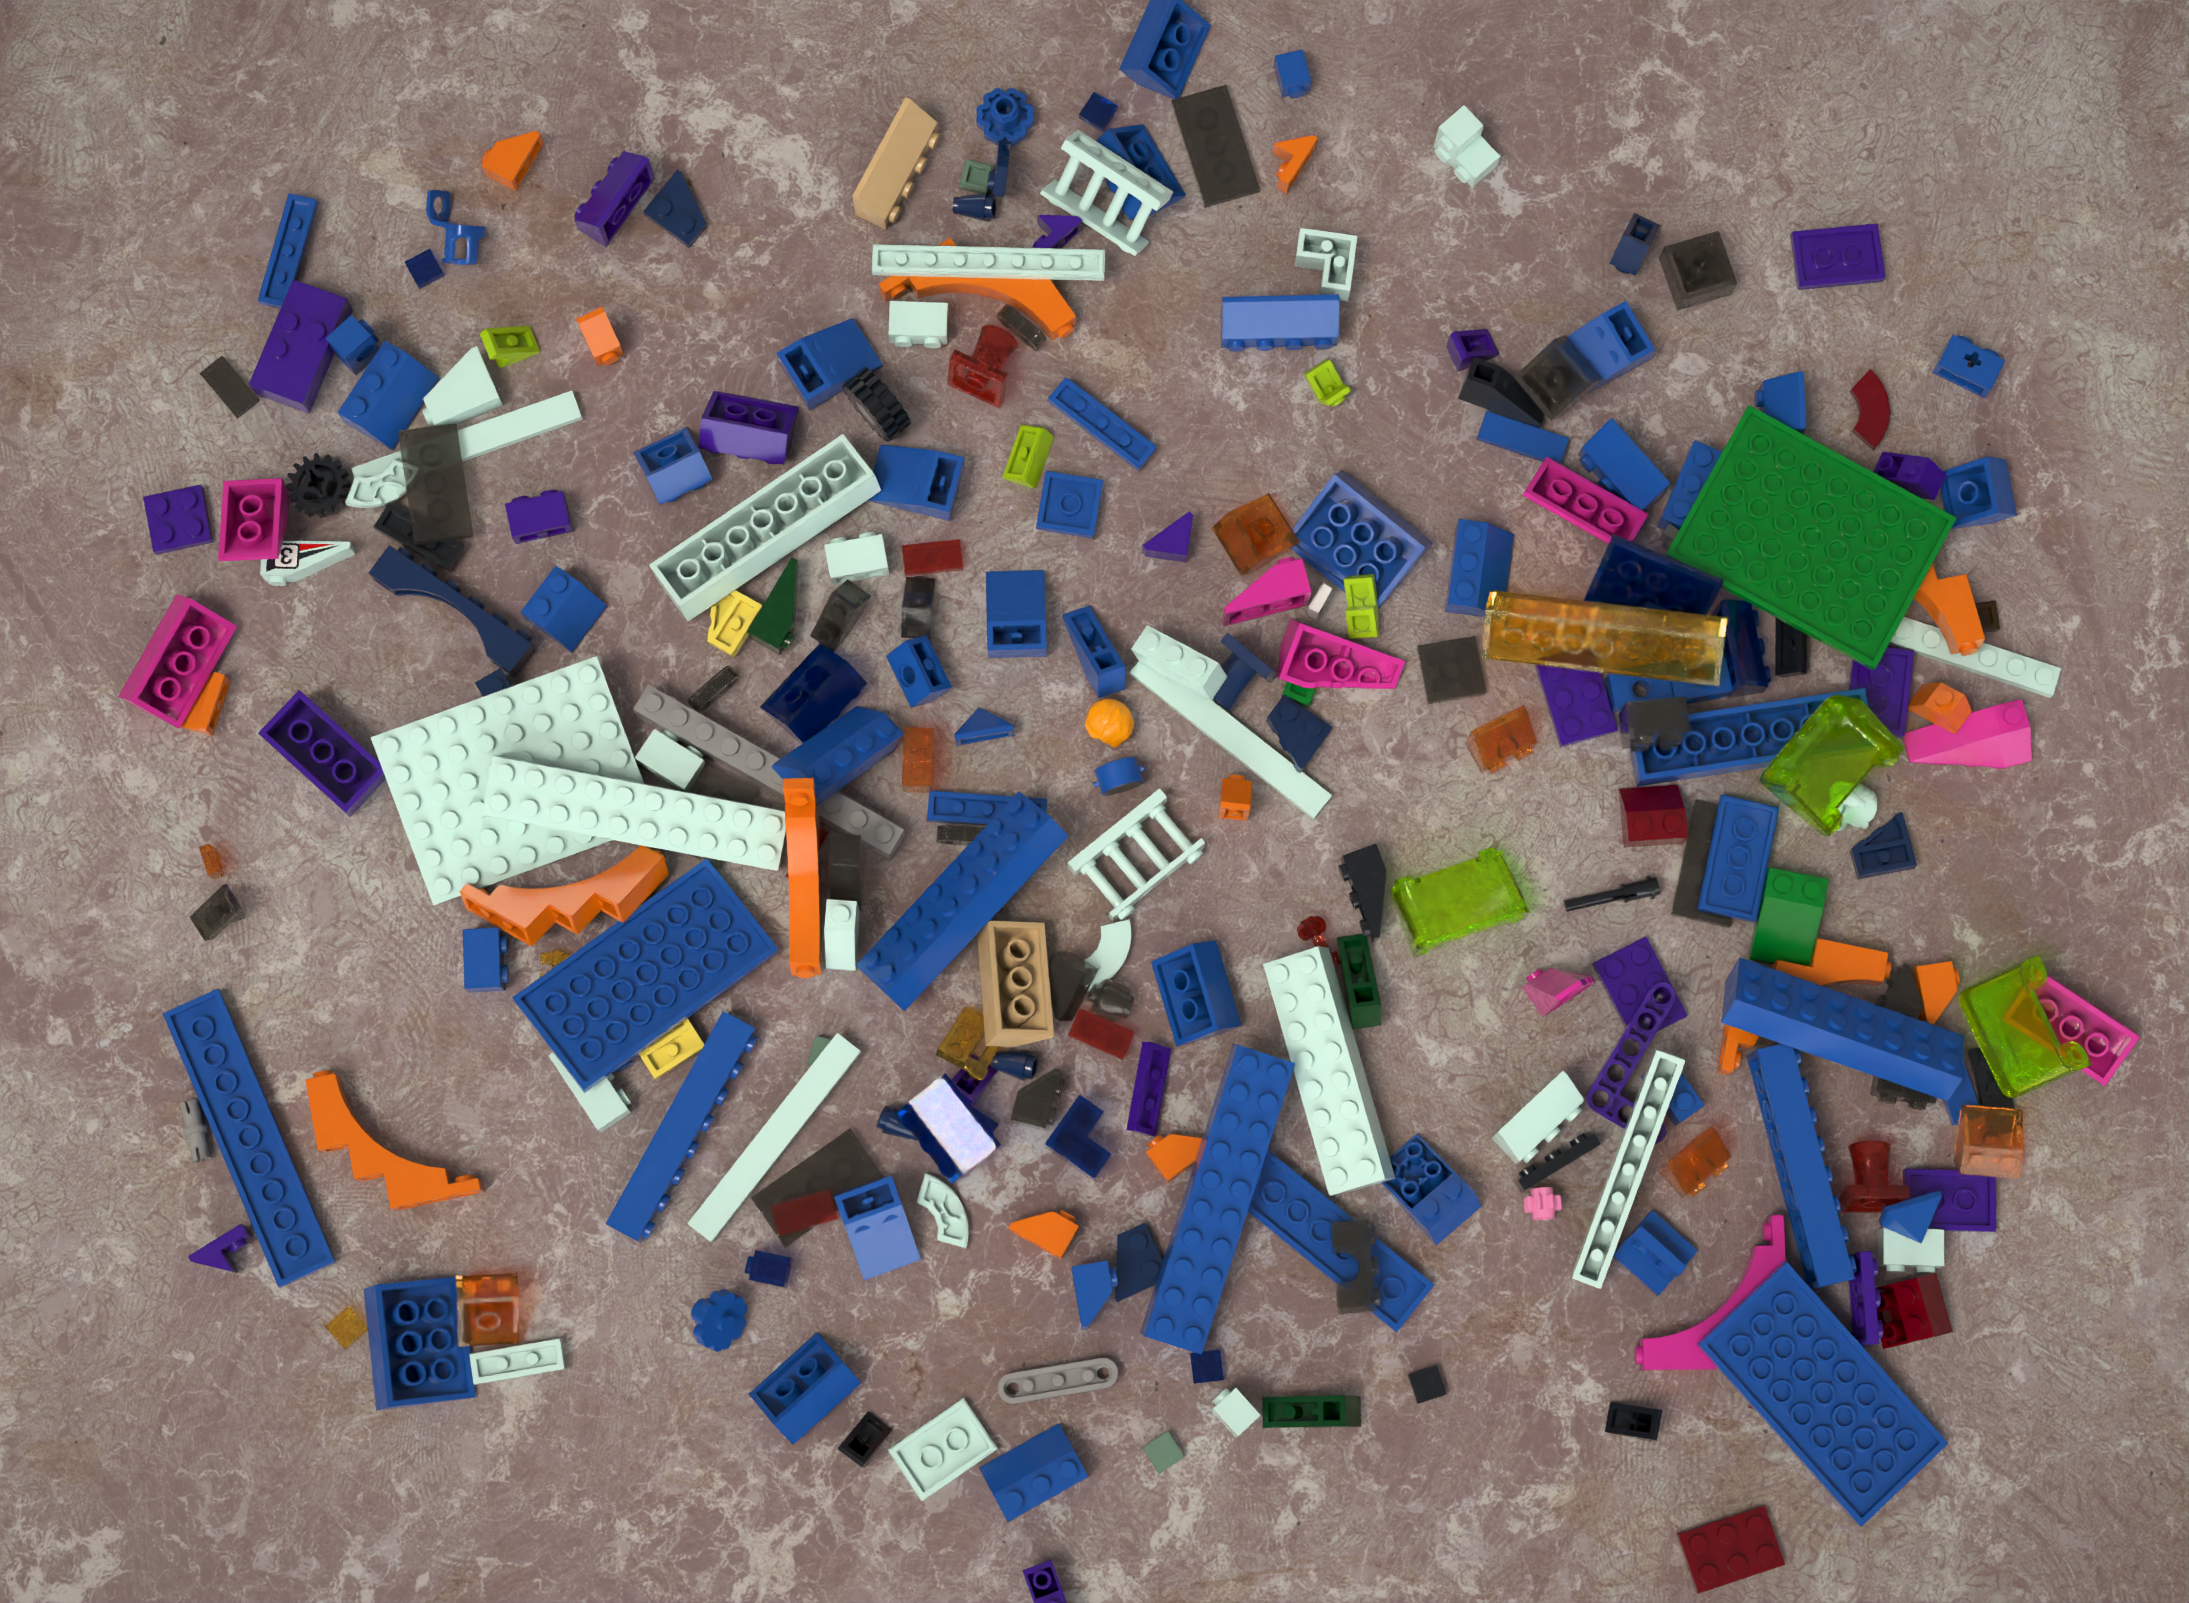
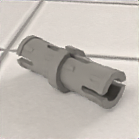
[179,1099,212,1163]

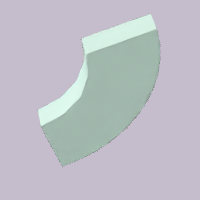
[346,459,422,508]
[1079,919,1131,992]
[917,1173,969,1249]

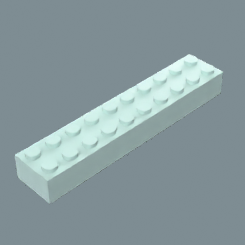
[481,755,786,871]

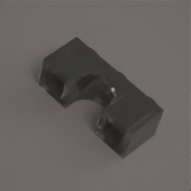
[1330,1219,1381,1315]

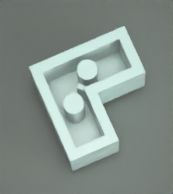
[1434,105,1500,188]
[1294,228,1357,302]

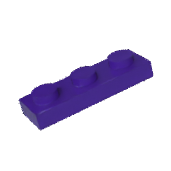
[1126,1042,1171,1137]

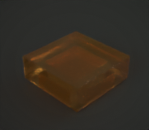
[199,844,224,880]

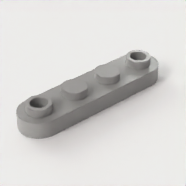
[998,1358,1118,1404]

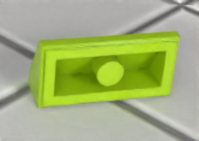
[1002,425,1054,489]

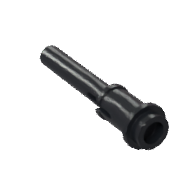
[1564,876,1660,912]

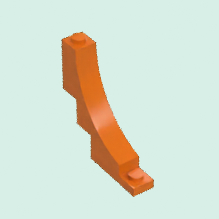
[878,237,1076,341]
[1913,563,1985,656]
[783,778,822,978]
[459,845,669,947]
[1716,938,1891,1075]
[305,1070,484,1211]

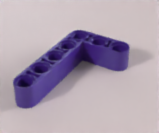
[1586,981,1676,1144]

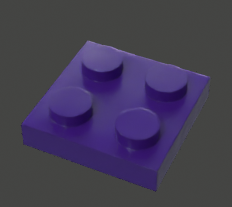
[143,484,213,555]

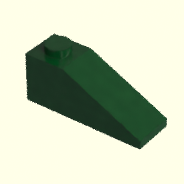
[747,557,799,655]
[1337,934,1381,1030]
[1262,1395,1361,1428]

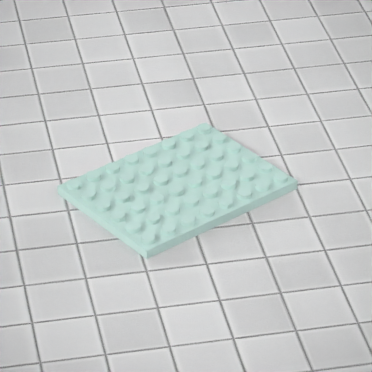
[371,656,644,905]

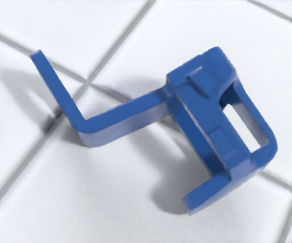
[426,190,486,265]

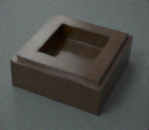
[1975,601,2000,633]

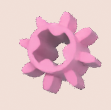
[1524,1187,1562,1221]

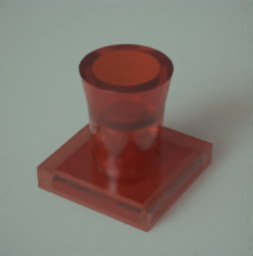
[947,325,1018,408]
[1838,1141,1910,1213]

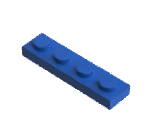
[258,193,319,309]
[1048,377,1157,472]
[927,791,1047,826]

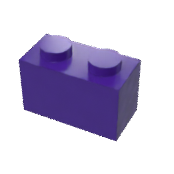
[505,490,573,544]

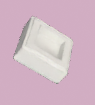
[1307,583,1332,620]

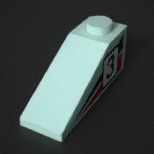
[260,541,356,586]

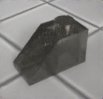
[1048,951,1099,1021]

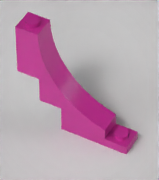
[1634,1215,1786,1371]

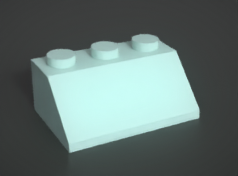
[1492,1071,1584,1164]

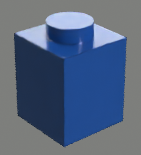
[1274,49,1311,98]

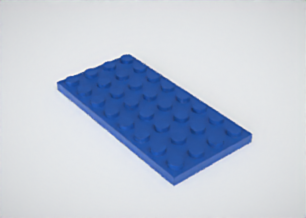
[512,858,779,1093]
[1696,1261,1948,1527]

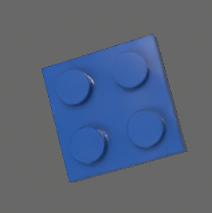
[1036,471,1103,539]

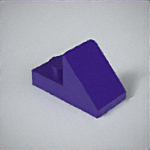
[1032,215,1082,249]
[188,1224,253,1273]

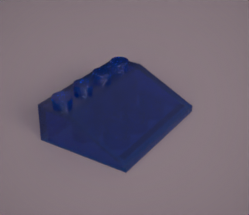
[1583,534,1724,647]

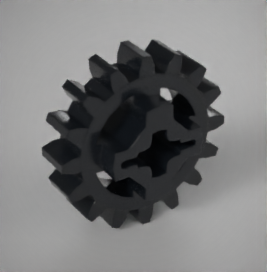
[286,453,352,518]

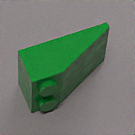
[1749,868,1828,966]

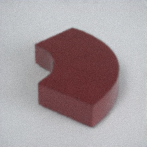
[1850,369,1890,451]

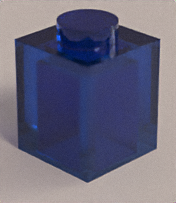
[745,1250,793,1289]

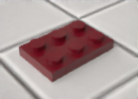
[1676,1506,1785,1594]

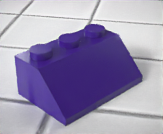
[574,151,655,247]
[698,391,799,465]

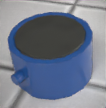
[1093,757,1145,796]

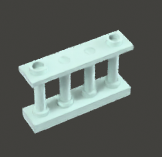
[1040,130,1173,256]
[1068,788,1205,922]

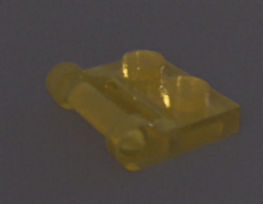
[936,1006,1000,1080]

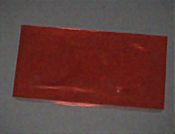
[902,539,963,576]
[1068,1008,1135,1061]
[771,1190,838,1236]

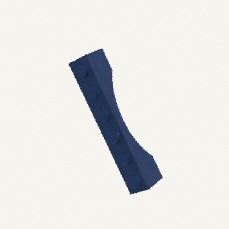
[368,545,535,678]

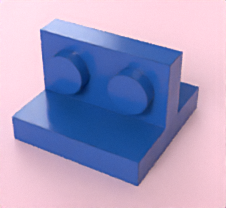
[1613,1210,1698,1296]

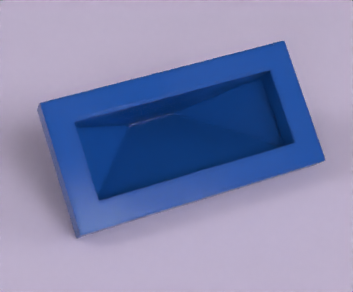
[954,707,1014,746]
[1879,1190,1942,1243]

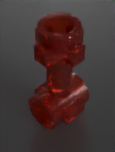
[1297,916,1341,967]

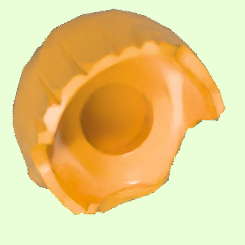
[1085,698,1134,748]

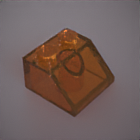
[1211,493,1300,577]
[1465,705,1537,774]
[1953,1105,2024,1179]
[1658,1126,1731,1198]
[456,1273,519,1347]

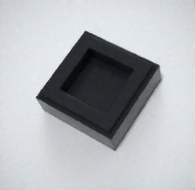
[1407,1365,1447,1404]

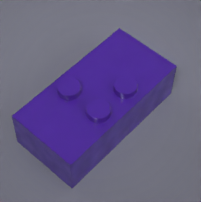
[249,279,353,414]
[258,690,386,817]

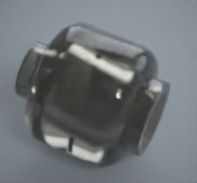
[1087,978,1134,1022]

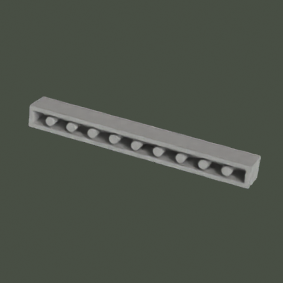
[633,684,906,861]

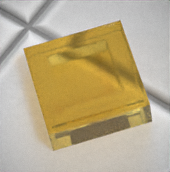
[325,1306,368,1350]

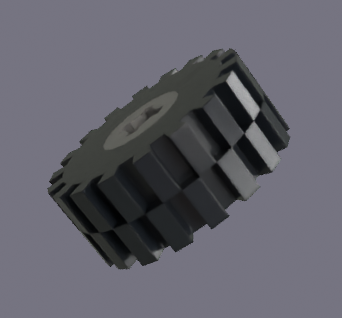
[842,367,911,442]

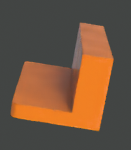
[181,672,231,736]

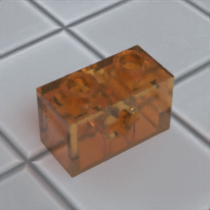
[902,727,935,793]

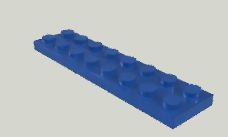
[1248,1150,1434,1332]

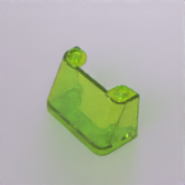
[1760,695,1905,837]
[1389,847,1530,958]
[1959,955,2092,1099]

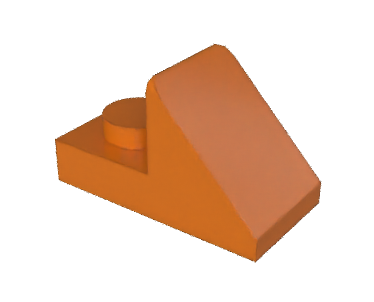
[1272,135,1318,194]

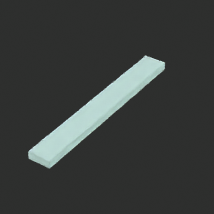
[872,244,1105,281]
[351,391,583,478]
[1129,661,1332,820]
[687,1033,861,1242]

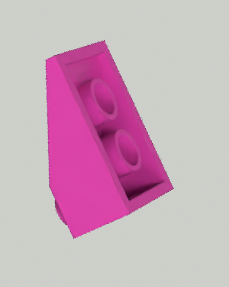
[218,478,289,561]
[1222,557,1311,627]

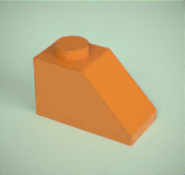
[481,131,544,191]
[576,307,624,366]
[1908,682,1972,734]
[1218,775,1252,821]
[1910,961,1960,1025]
[1146,1134,1202,1184]
[1008,1210,1079,1260]

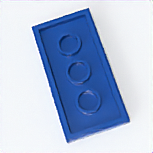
[1697,794,1779,923]

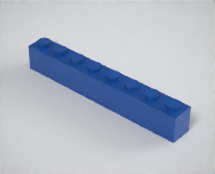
[606,1011,758,1243]

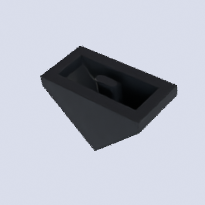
[1605,1402,1662,1442]
[838,1412,892,1468]

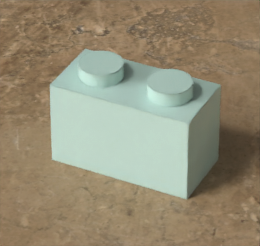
[888,301,949,348]
[824,532,890,585]
[635,729,706,792]
[1877,1228,1944,1273]
[1211,1388,1261,1438]

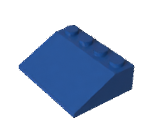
[1283,470,1433,609]
[363,1276,475,1411]

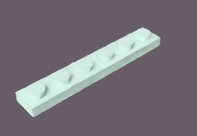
[1889,617,2061,698]

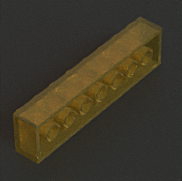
[1482,590,1728,686]

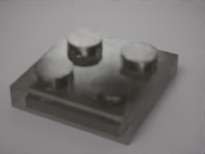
[1417,636,1486,705]

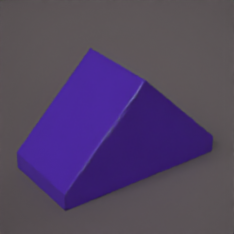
[1446,329,1499,372]
[1142,511,1193,562]
[945,1055,997,1110]

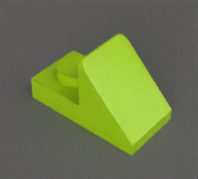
[480,326,540,368]

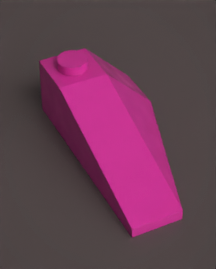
[1277,618,1405,689]
[1902,699,2032,769]
[1523,968,1595,1018]

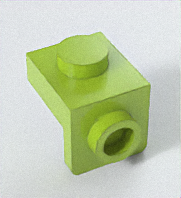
[1303,358,1351,407]

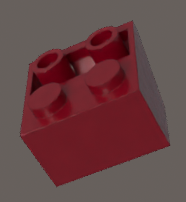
[1875,1273,1953,1349]

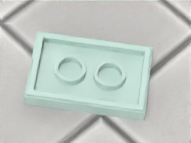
[888,1398,998,1501]

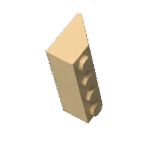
[852,97,940,230]
[977,921,1054,1047]

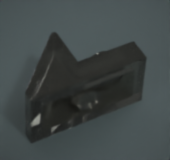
[190,884,246,941]

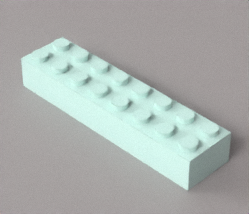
[649,434,881,622]
[1263,946,1395,1196]

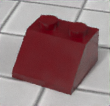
[1618,785,1688,848]

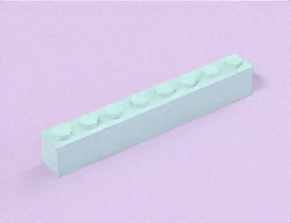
[1571,1048,1685,1289]

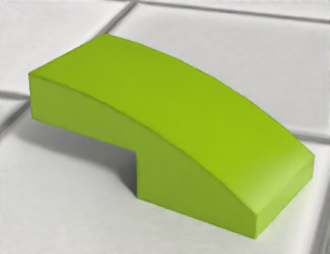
[1343,574,1379,639]

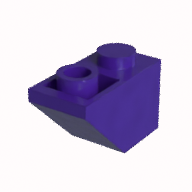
[1873,452,1946,500]
[1022,1560,1067,1603]

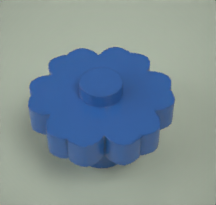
[976,88,1034,145]
[691,1289,748,1352]

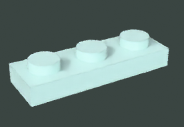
[469,1338,566,1385]

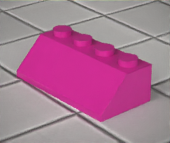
[1523,457,1649,554]
[118,594,237,729]
[2003,966,2140,1086]

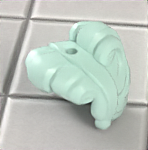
[1823,781,1877,831]

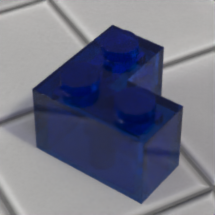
[1045,1094,1112,1181]

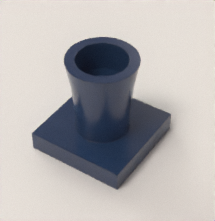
[1214,632,1277,712]

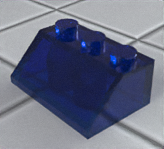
[1712,599,1771,698]
[760,643,867,744]
[896,1073,1001,1184]

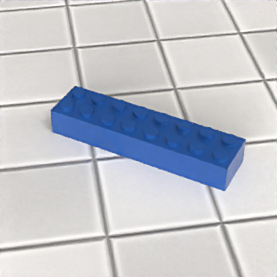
[1626,688,1876,787]
[855,791,1068,1011]
[1721,957,1965,1101]
[1746,1044,1857,1290]

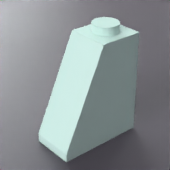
[422,346,503,433]
[824,899,861,971]

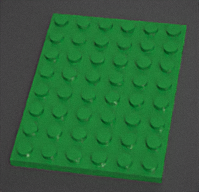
[1664,405,1957,670]

